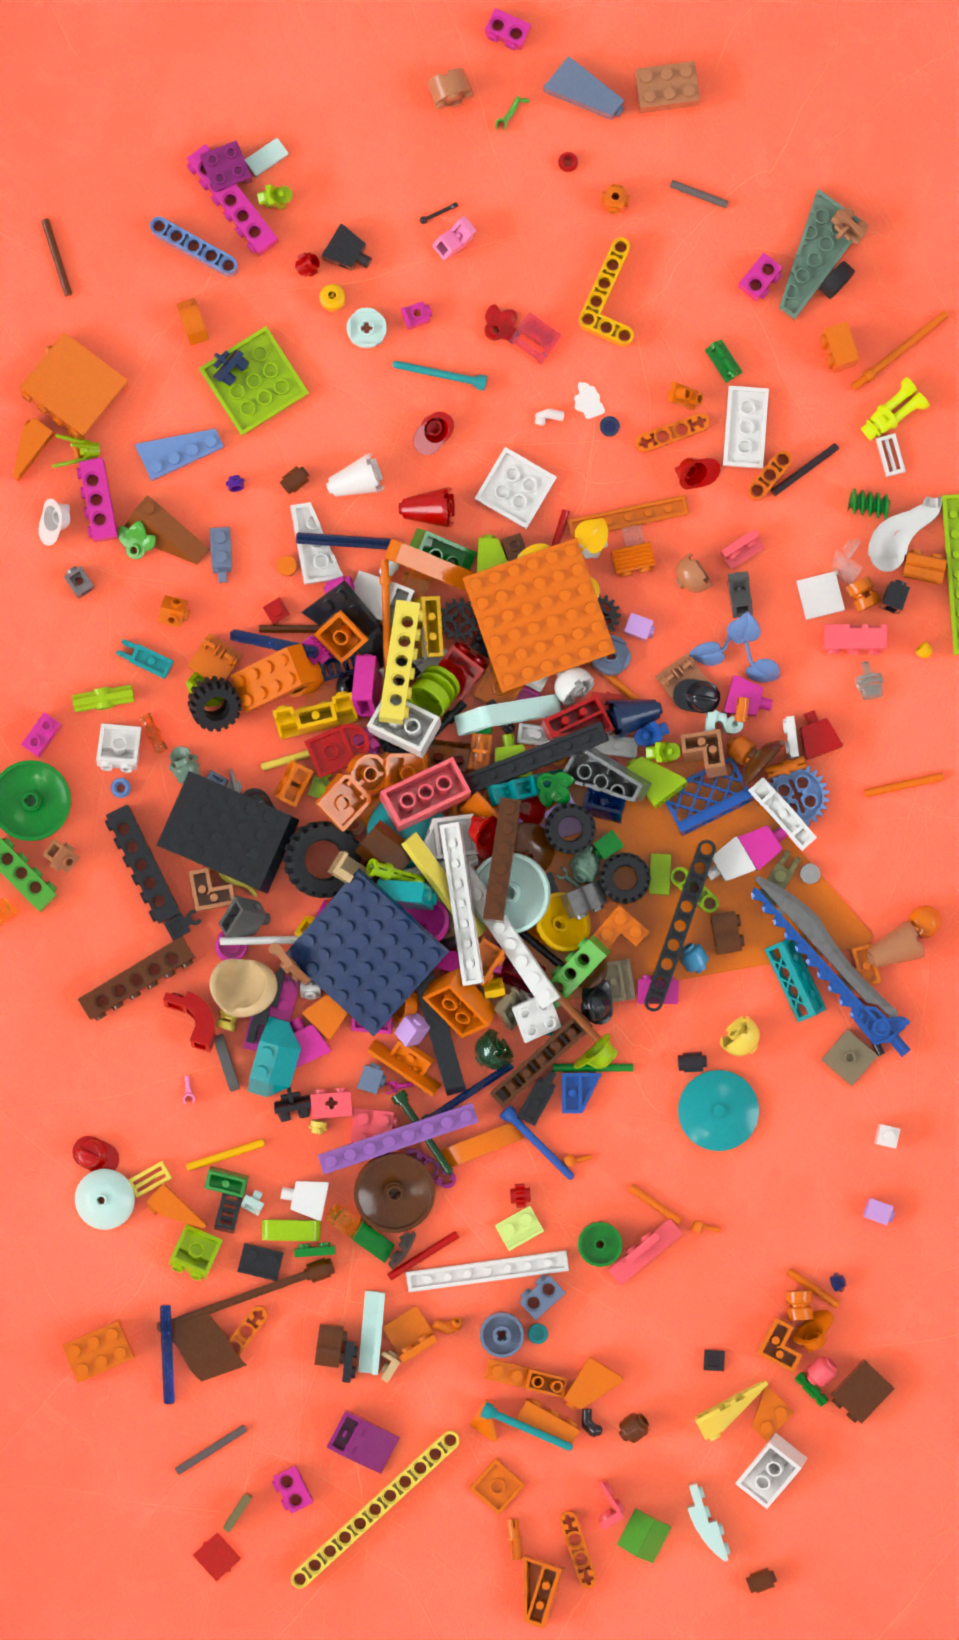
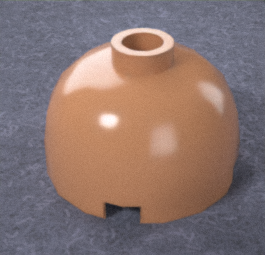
[675,552,713,593]

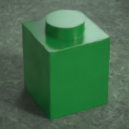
[592,830,624,861]

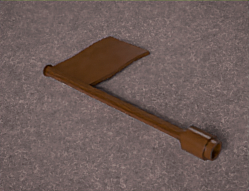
[157,1258,335,1382]

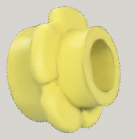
[308,1120,328,1134]

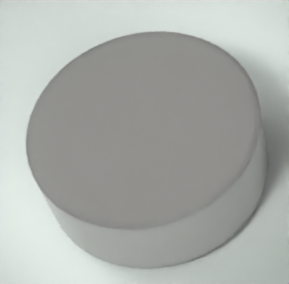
[800,864,821,884]

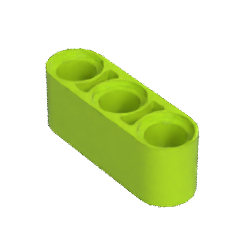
[670,867,719,913]
[262,1219,321,1241]

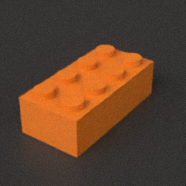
[230,643,317,713]

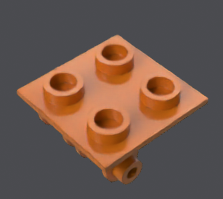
[187,633,243,680]

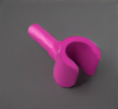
[384,1081,414,1095]

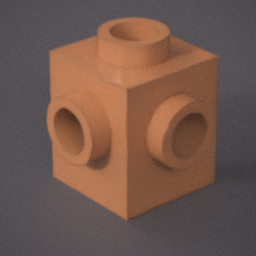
[43,839,80,873]

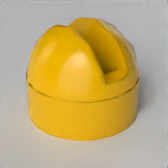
[915,641,932,658]

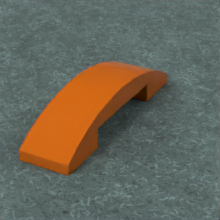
[441,1122,524,1167]

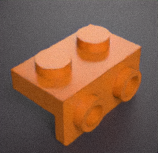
[460,937,505,986]

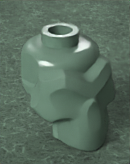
[169,746,201,784]
[569,844,600,883]

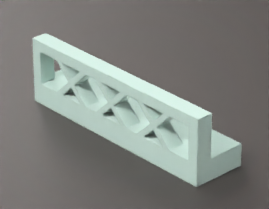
[358,1290,385,1375]

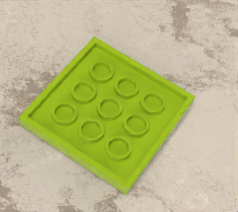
[198,326,309,436]

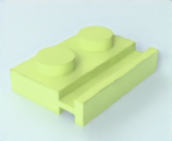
[495,1205,544,1251]

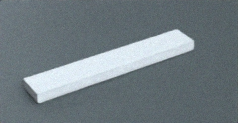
[517,723,638,758]

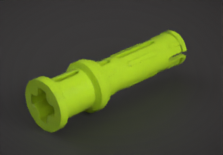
[366,858,425,883]

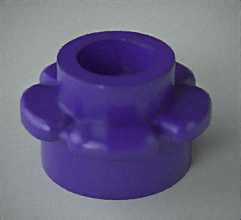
[225,475,245,492]

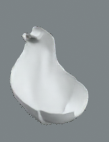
[868,497,942,572]

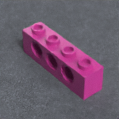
[76,458,118,543]

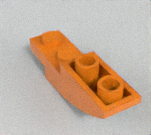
[483,1358,568,1398]

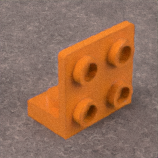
[383,1306,438,1363]

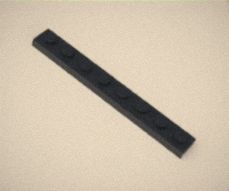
[463,722,609,795]

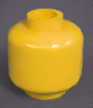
[319,284,346,312]

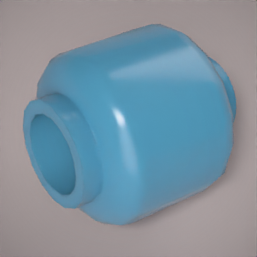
[679,942,709,973]

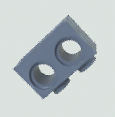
[519,1274,566,1320]

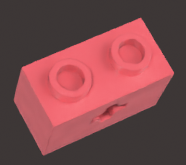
[310,1088,353,1119]

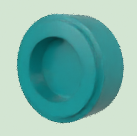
[528,1323,548,1344]

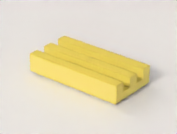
[129,1160,172,1198]

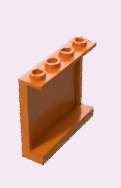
[20,332,128,440]

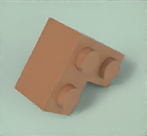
[680,729,727,778]
[188,868,235,912]

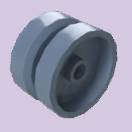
[480,1311,524,1358]

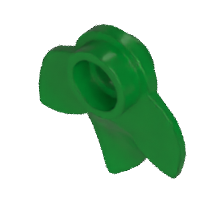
[537,772,575,807]

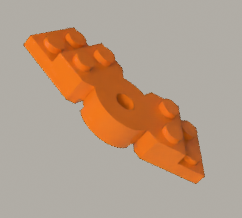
[314,752,428,832]

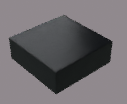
[703,1349,725,1371]

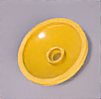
[536,892,591,952]

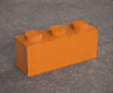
[515,1398,580,1451]

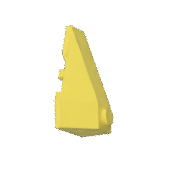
[693,1379,768,1441]

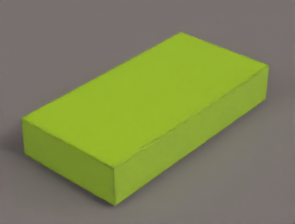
[649,853,671,895]

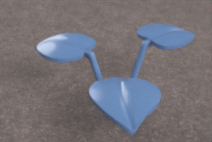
[689,611,780,683]

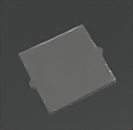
[408,628,428,667]

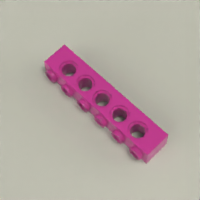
[186,144,279,257]

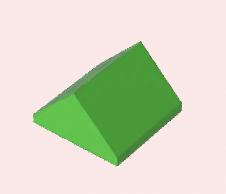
[617,1508,671,1563]

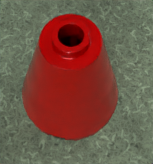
[398,487,455,528]

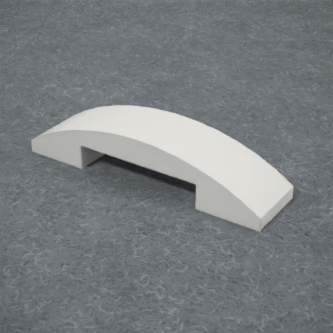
[748,777,817,851]

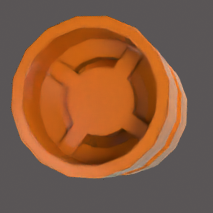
[846,576,882,613]
[786,1290,814,1320]

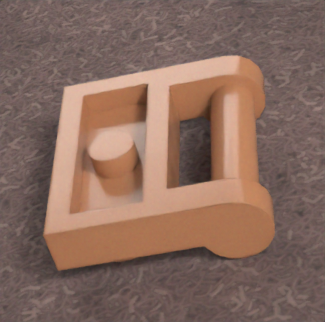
[269,943,311,985]

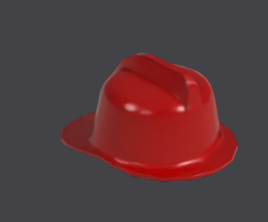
[413,411,454,455]
[675,457,720,490]
[468,816,497,858]
[72,1136,120,1171]

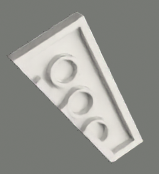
[290,502,343,585]

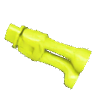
[860,377,930,441]

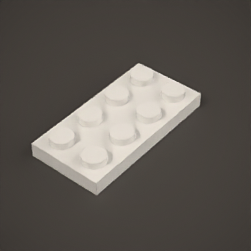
[723,386,769,469]

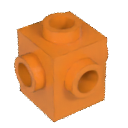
[600,184,630,214]
[158,595,190,628]

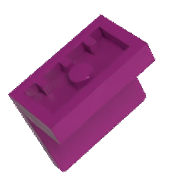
[200,140,253,192]

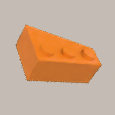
[523,1555,565,1628]

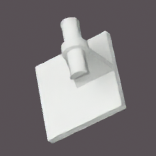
[511,990,562,1043]

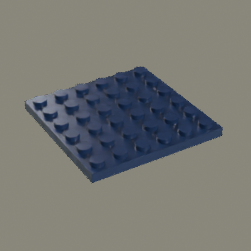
[286,868,449,1037]

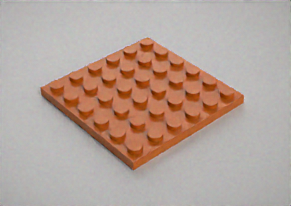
[462,538,616,693]

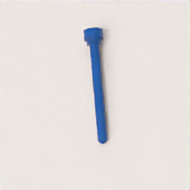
[499,1105,574,1180]

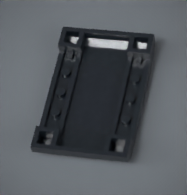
[156,771,299,894]

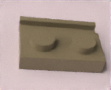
[605,959,636,1003]
[494,987,525,1031]

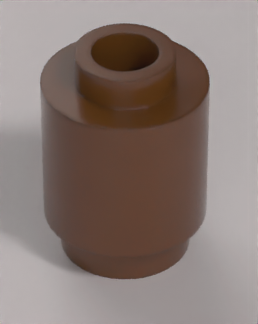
[279,465,310,495]
[746,1567,777,1593]

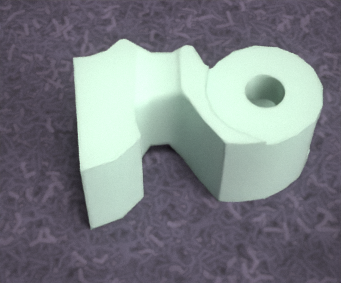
[704,710,743,735]

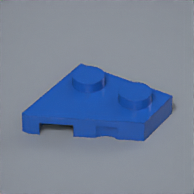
[562,1073,601,1114]

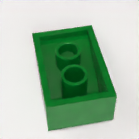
[410,528,477,570]

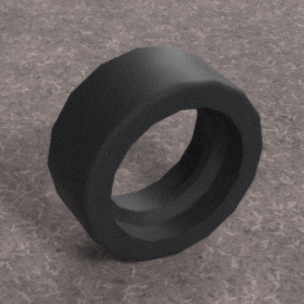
[819,261,855,299]

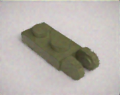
[760,850,801,906]

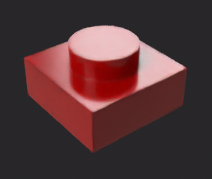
[263,597,290,625]

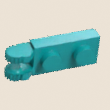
[116,639,174,680]

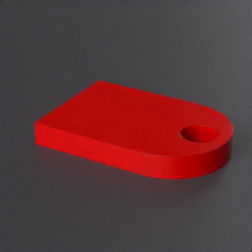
[304,724,370,779]

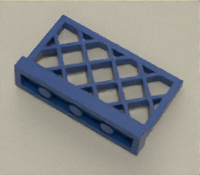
[665,757,754,836]

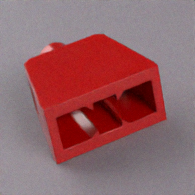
[799,710,843,761]

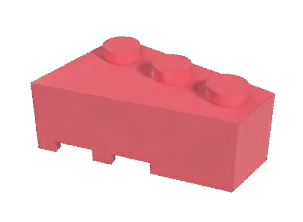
[823,624,887,655]

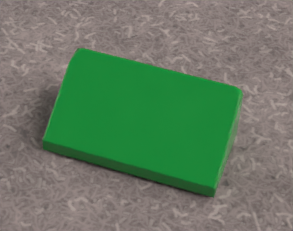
[204,1166,249,1198]
[351,1222,395,1263]

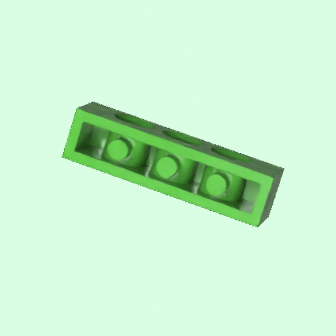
[0,837,58,912]
[550,935,611,1010]

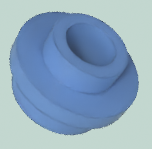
[111,778,131,798]

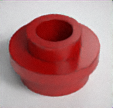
[558,152,578,172]

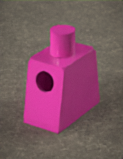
[723,675,773,717]
[738,825,788,871]
[290,1017,331,1068]

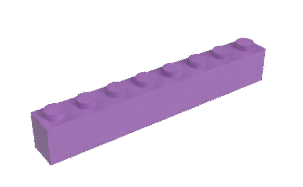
[317,1103,479,1174]

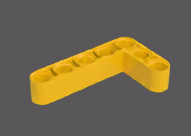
[579,237,634,347]

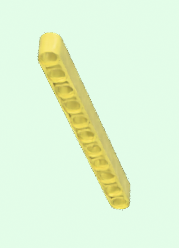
[291,1430,460,1589]

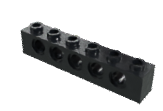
[105,804,182,924]

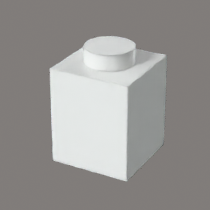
[874,1124,901,1149]

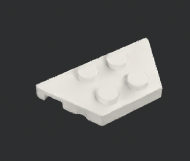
[423,813,478,859]

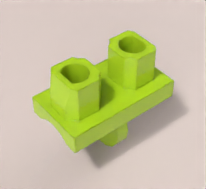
[257,184,293,210]
[646,742,681,763]

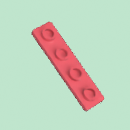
[609,1219,682,1285]

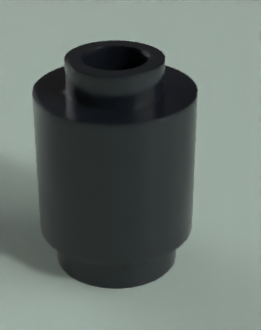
[678,1051,707,1073]

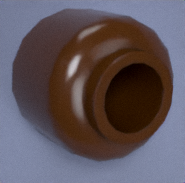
[619,1413,649,1443]

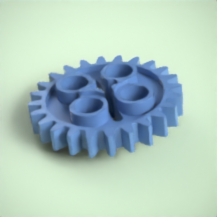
[770,766,829,827]

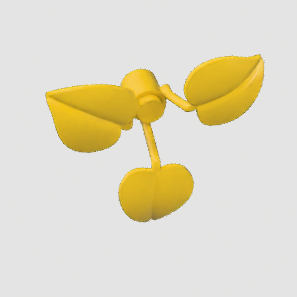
[517,518,608,598]

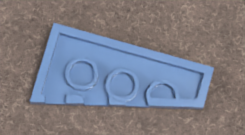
[135,428,224,481]

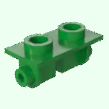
[705,339,743,383]

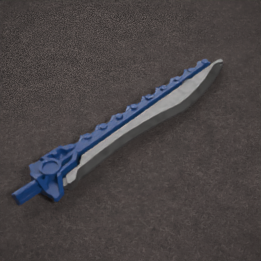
[750,876,911,1057]

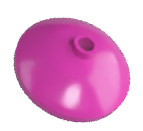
[404,901,450,941]

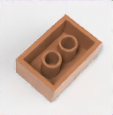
[634,61,700,113]

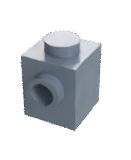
[357,1062,387,1094]

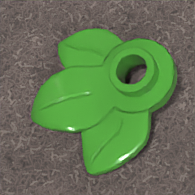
[118,520,156,559]

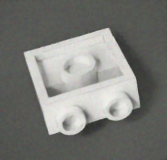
[96,723,142,773]

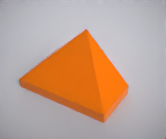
[469,1399,498,1442]

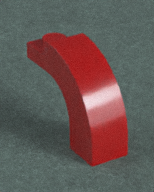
[163,991,216,1053]

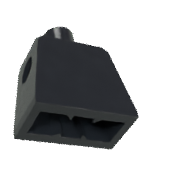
[321,223,372,271]

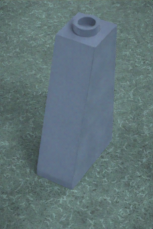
[543,56,625,120]

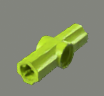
[72,685,135,712]

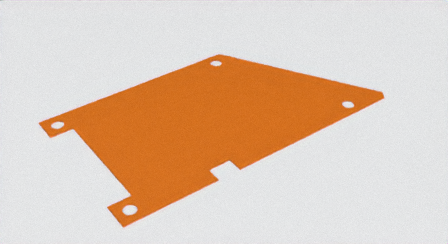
[447,760,873,1014]

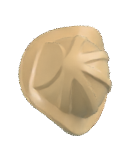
[209,959,277,1018]

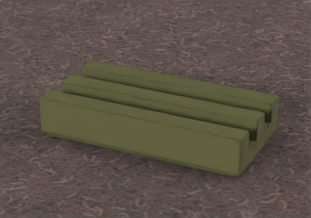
[223,1493,253,1532]

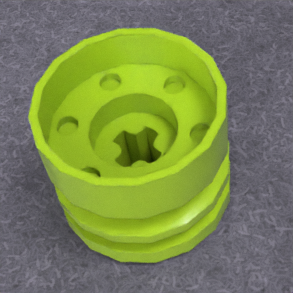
[407,665,460,717]

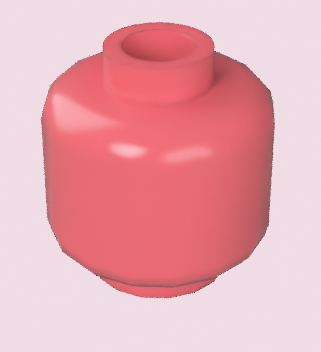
[807,1356,837,1387]

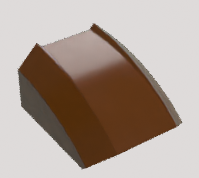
[355,820,411,870]

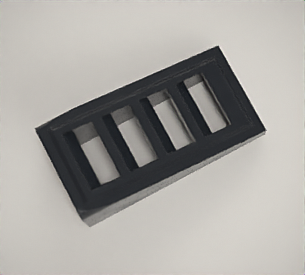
[214,1193,242,1234]

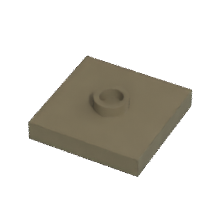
[821,1029,878,1086]

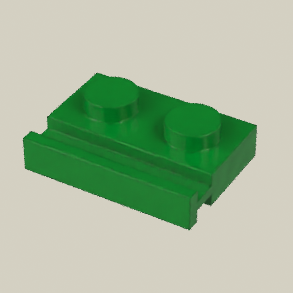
[294,1242,336,1258]

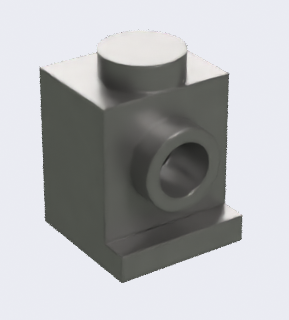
[64,566,95,599]

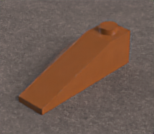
[124,495,210,565]

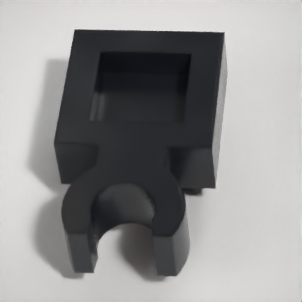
[164,910,202,941]

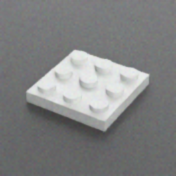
[475,447,557,529]

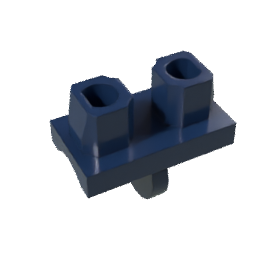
[213,349,249,386]

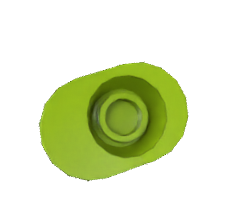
[573,1034,618,1069]

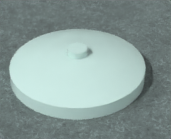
[473,853,551,933]

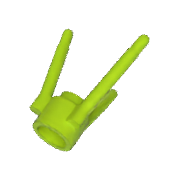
[52,434,100,468]

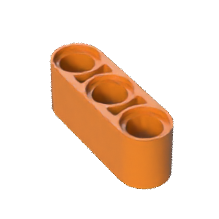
[747,450,792,501]

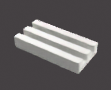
[875,433,906,478]

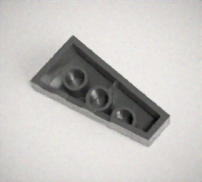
[563,747,652,802]

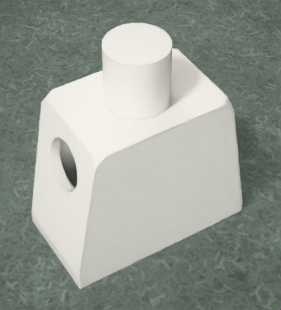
[704,836,756,882]
[280,1181,329,1221]

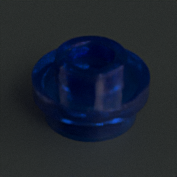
[830,1272,846,1292]

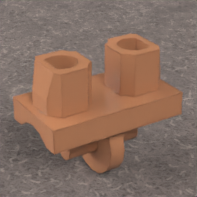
[830,207,869,245]

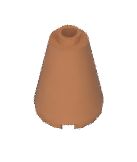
[866,921,925,968]

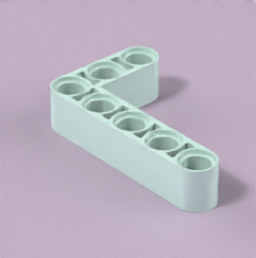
[454,694,562,736]

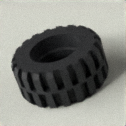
[283,821,363,898]

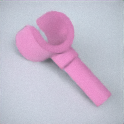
[183,1076,195,1104]

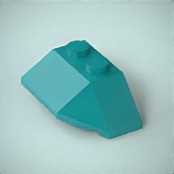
[248,1016,301,1097]

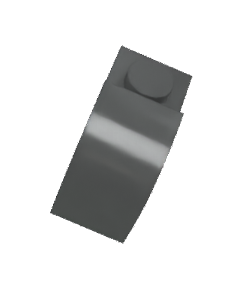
[727,571,753,618]

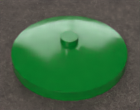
[0,760,71,841]

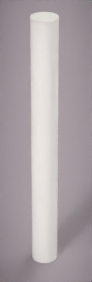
[219,936,299,945]

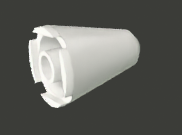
[326,453,384,497]

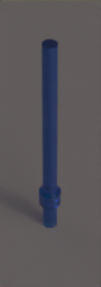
[421,1062,514,1119]

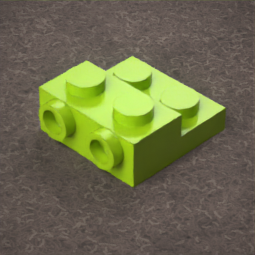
[169,1224,223,1281]

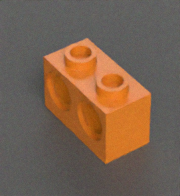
[273,759,314,807]

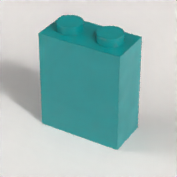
[377,879,437,911]

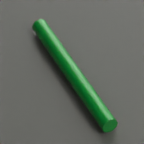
[552,1064,633,1072]

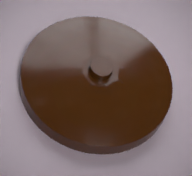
[354,1152,435,1233]

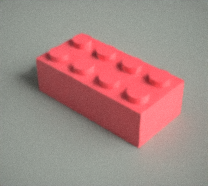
[379,757,471,833]

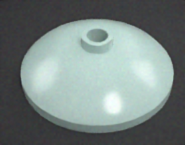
[75,1169,135,1230]

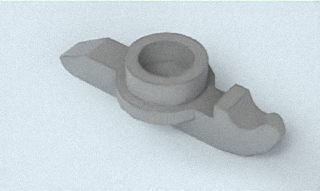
[227,768,242,793]

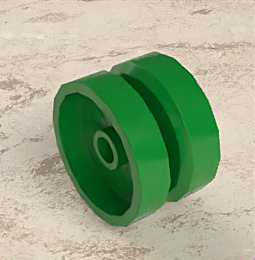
[577,1221,623,1267]

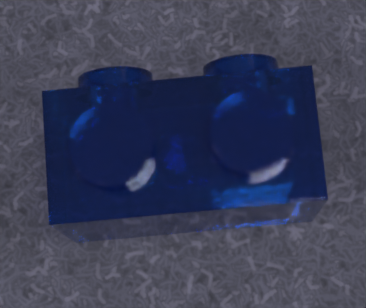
[583,787,627,824]

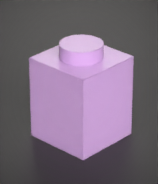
[624,613,656,642]
[394,1013,430,1047]
[862,1197,895,1226]

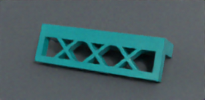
[764,939,827,1022]

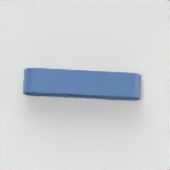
[150,216,238,277]

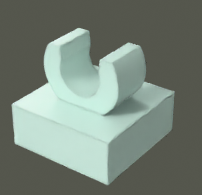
[241,1190,264,1216]

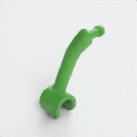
[495,96,529,131]

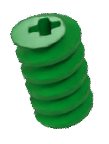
[847,488,890,520]

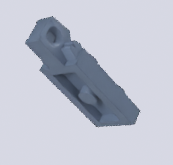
[210,527,232,583]

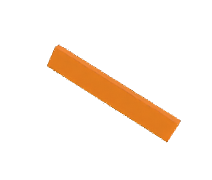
[568,495,689,539]

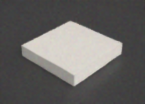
[796,571,845,620]

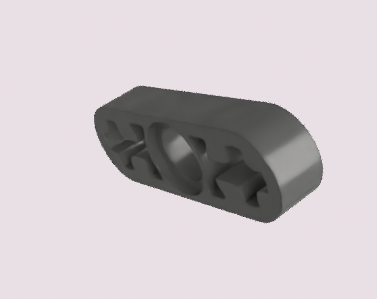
[214,1033,240,1092]

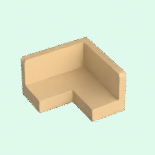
[327,851,372,883]

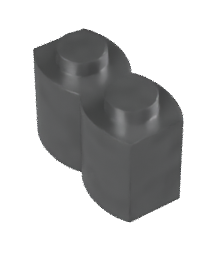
[560,880,608,920]

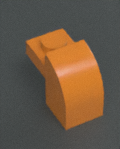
[176,297,209,346]

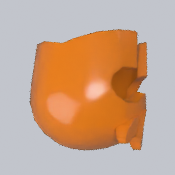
[908,905,942,939]

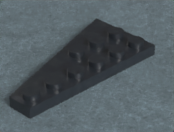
[301,580,421,682]

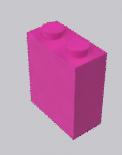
[351,654,382,717]

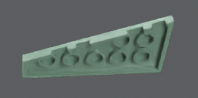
[779,189,861,320]

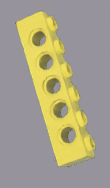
[379,600,424,725]

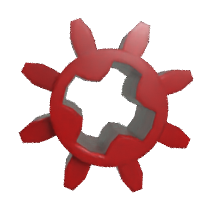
[295,252,320,277]
[510,1183,531,1208]

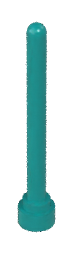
[392,361,488,391]
[480,1402,573,1451]

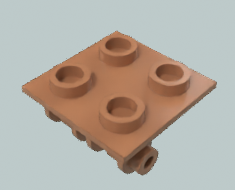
[655,653,709,708]

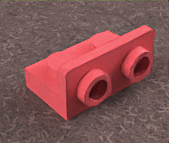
[720,529,764,569]

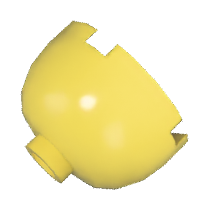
[720,1016,760,1056]

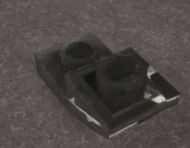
[388,1231,416,1270]

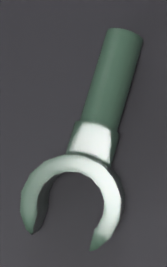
[556,867,580,889]

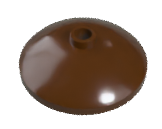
[742,740,786,788]
[514,822,555,872]

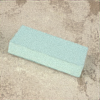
[245,138,289,177]

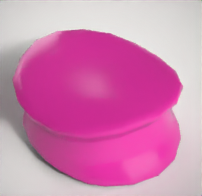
[215,931,248,961]

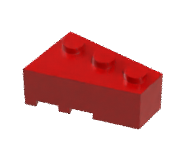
[540,694,615,742]

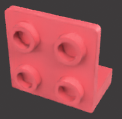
[598,1479,625,1530]

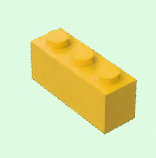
[413,596,444,659]

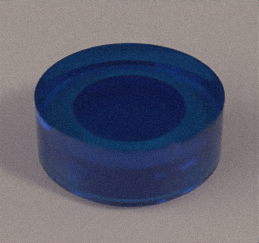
[600,416,620,437]

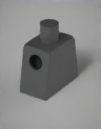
[219,896,271,938]

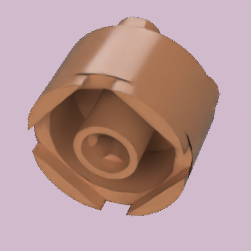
[428,68,474,110]

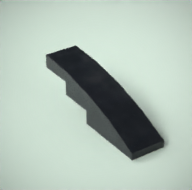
[246,967,285,1044]

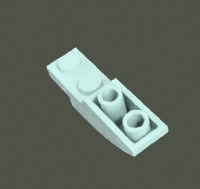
[687,1482,731,1561]

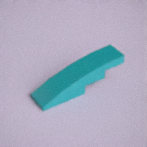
[487,769,569,807]

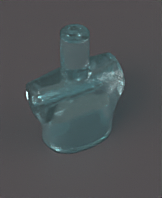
[856,661,883,700]

